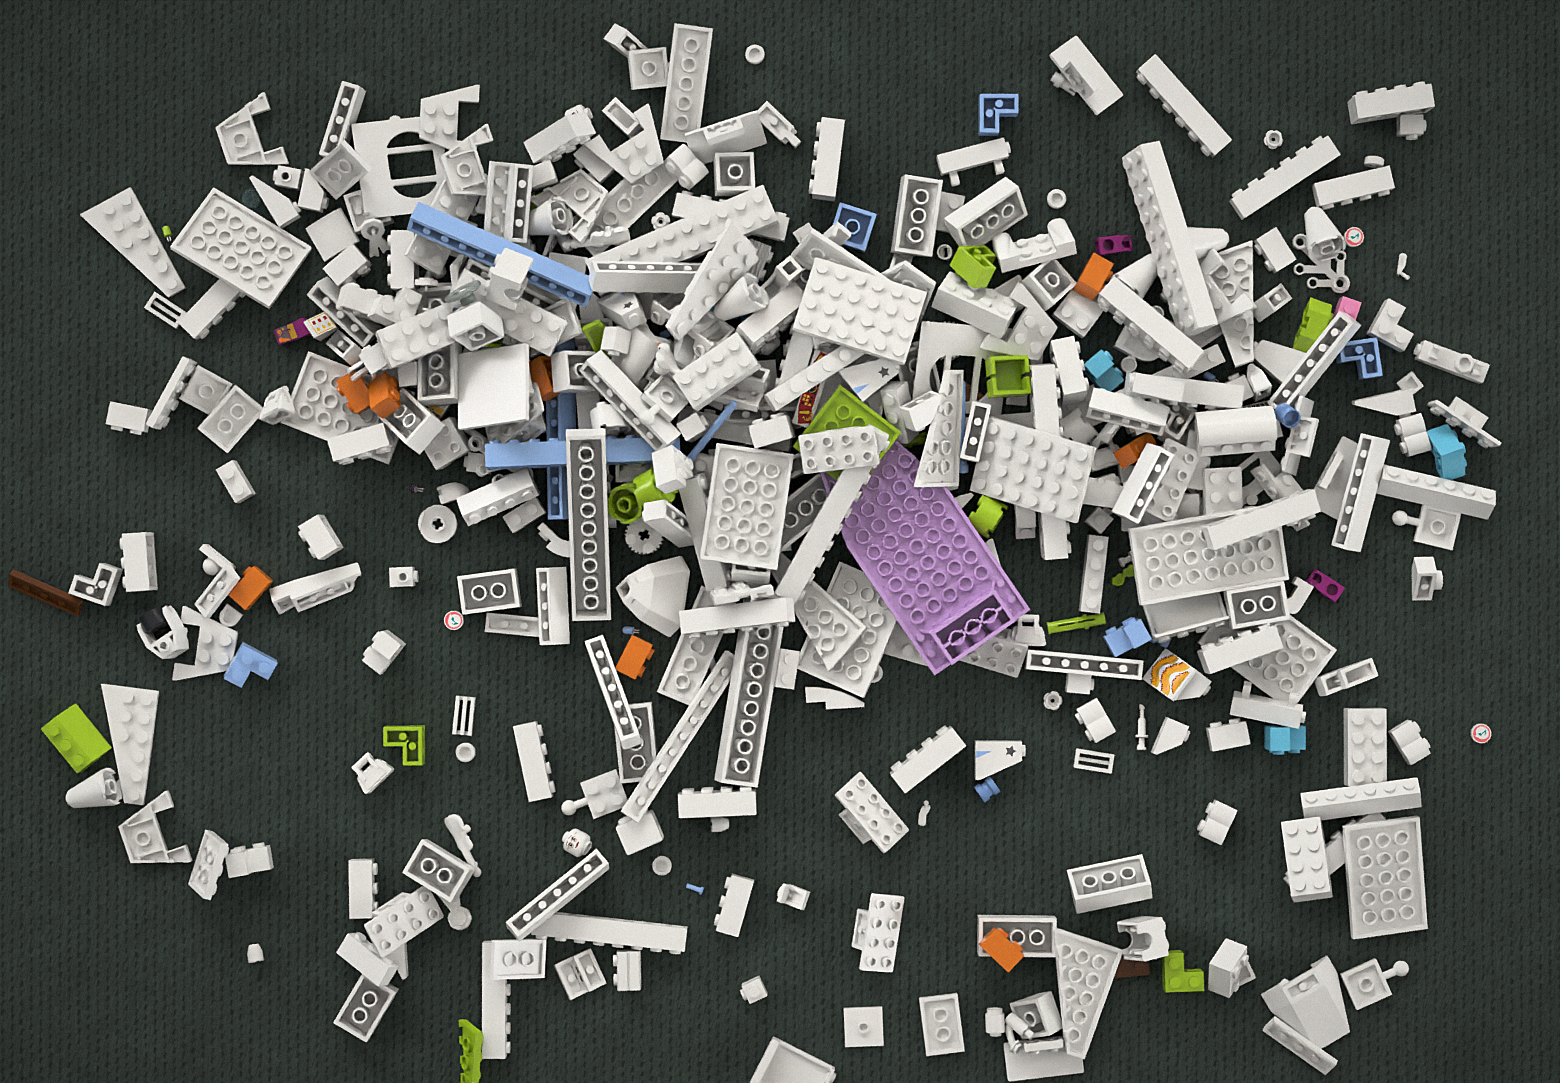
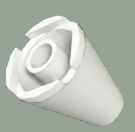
[528,197,573,235]
[1304,207,1346,262]
[1187,227,1229,260]
[1110,254,1158,299]
[714,273,769,321]
[66,768,123,808]

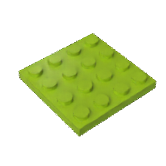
[792,385,901,480]

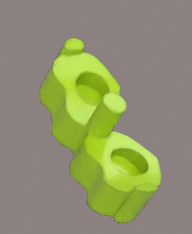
[1111,564,1135,586]

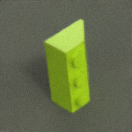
[41,703,112,774]

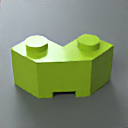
[1293,297,1334,353]

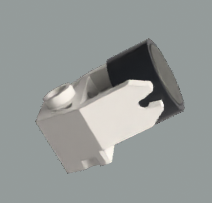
[137,606,189,659]

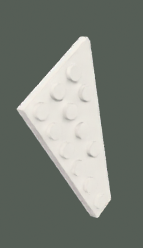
[1053,927,1123,1059]

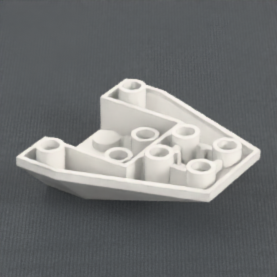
[1261,955,1350,1049]

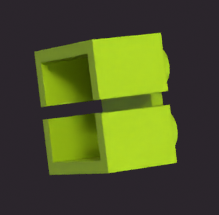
[985,355,1031,398]

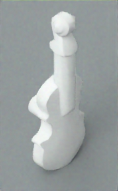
[562,226,630,249]
[445,814,481,877]

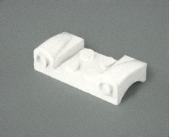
[992,218,1077,273]
[649,293,735,357]

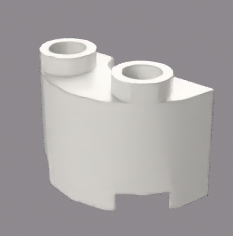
[1060,408,1098,444]

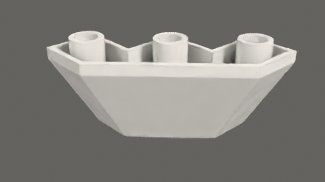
[616,556,690,637]

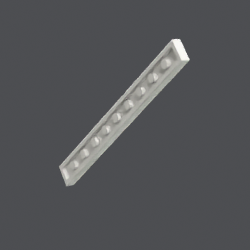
[621,650,734,823]

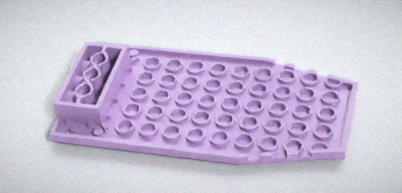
[819,440,1030,675]

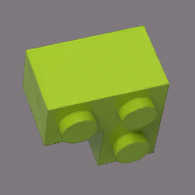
[950,245,996,288]
[383,725,425,765]
[1162,950,1204,992]

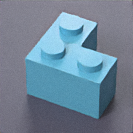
[1083,349,1124,392]
[1426,424,1467,480]
[1264,725,1306,755]

